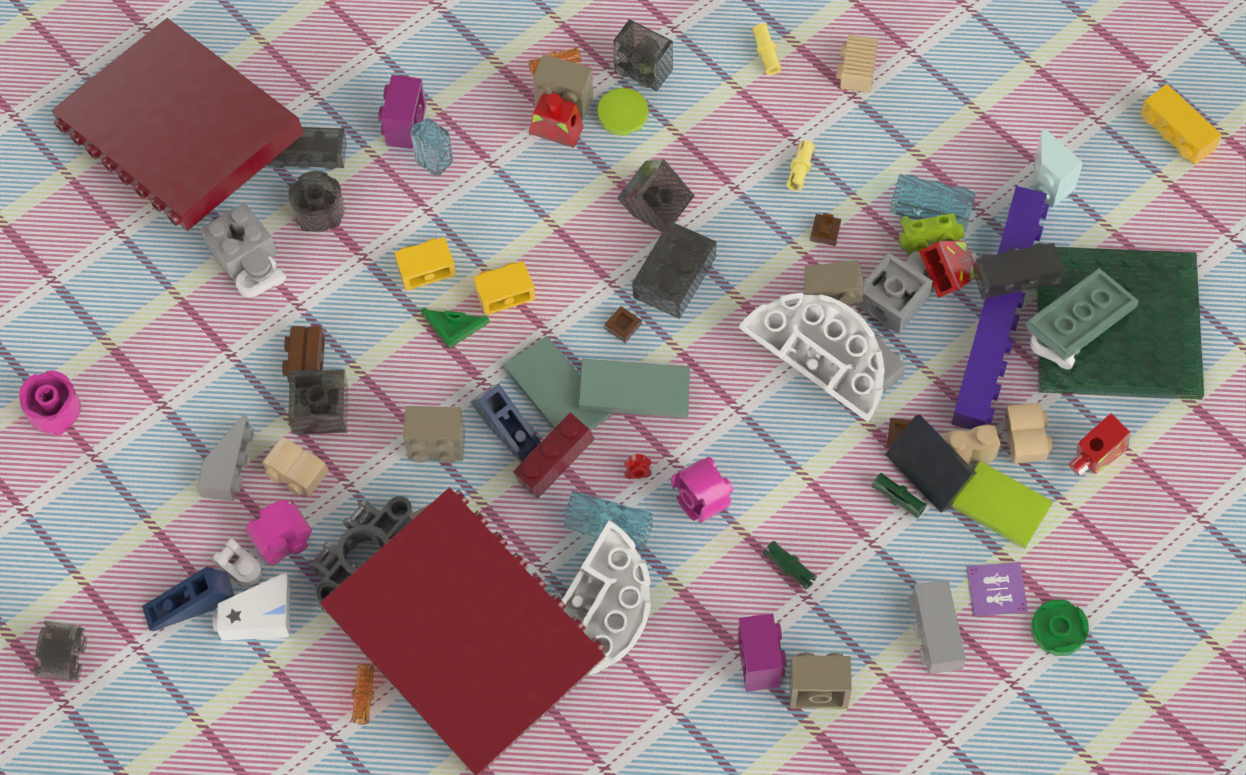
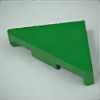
[421,307,490,349]

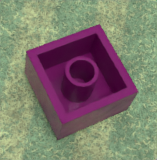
[378,75,426,150]
[737,613,787,692]

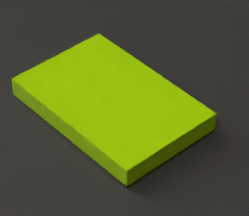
[952,461,1053,548]

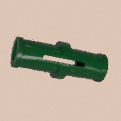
[871,473,927,518]
[763,541,817,590]

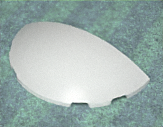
[738,293,885,422]
[562,521,651,676]

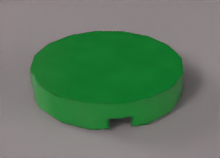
[1031,600,1089,656]

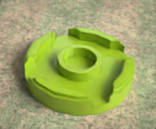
[597,88,649,136]

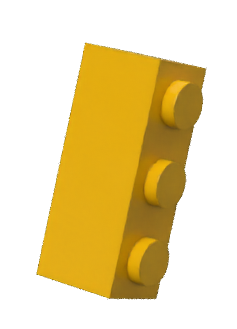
[1140,84,1222,165]

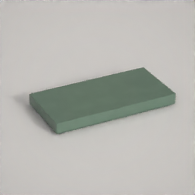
[1025,268,1139,361]
[503,336,611,430]
[579,358,690,418]

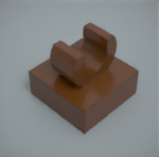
[810,213,841,246]

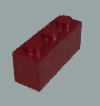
[513,412,595,498]

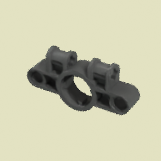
[307,496,413,614]

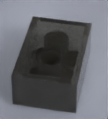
[632,220,717,319]

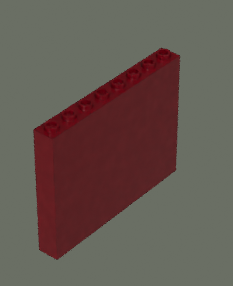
[51,18,304,231]
[320,487,606,775]

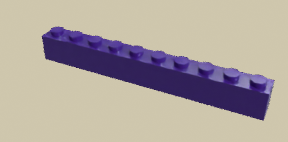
[951,186,1049,430]

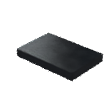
[885,414,977,513]

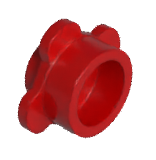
[624,454,652,479]

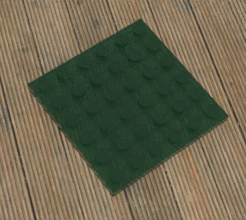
[1035,246,1204,400]

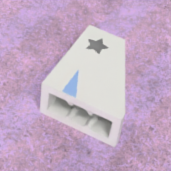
[213,574,291,640]

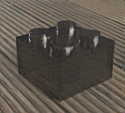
[613,19,673,91]
[288,369,348,435]

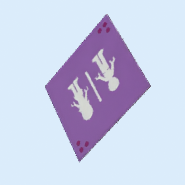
[967,562,1028,616]

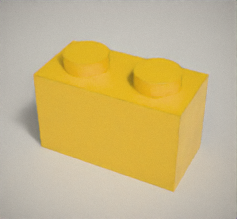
[394,237,456,291]
[473,261,535,315]

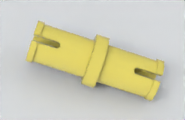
[752,23,782,75]
[786,140,815,191]

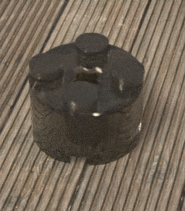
[288,171,345,232]
[34,620,87,682]

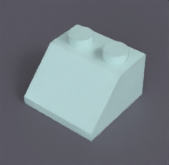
[1034,128,1083,207]

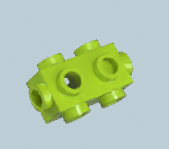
[898,213,964,256]

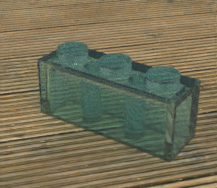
[890,174,976,232]
[564,491,653,551]

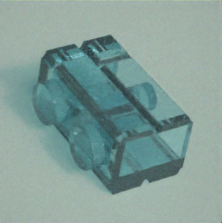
[410,118,453,177]

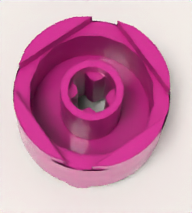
[19,370,81,435]
[671,457,733,523]
[246,500,312,566]

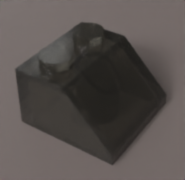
[617,159,695,233]

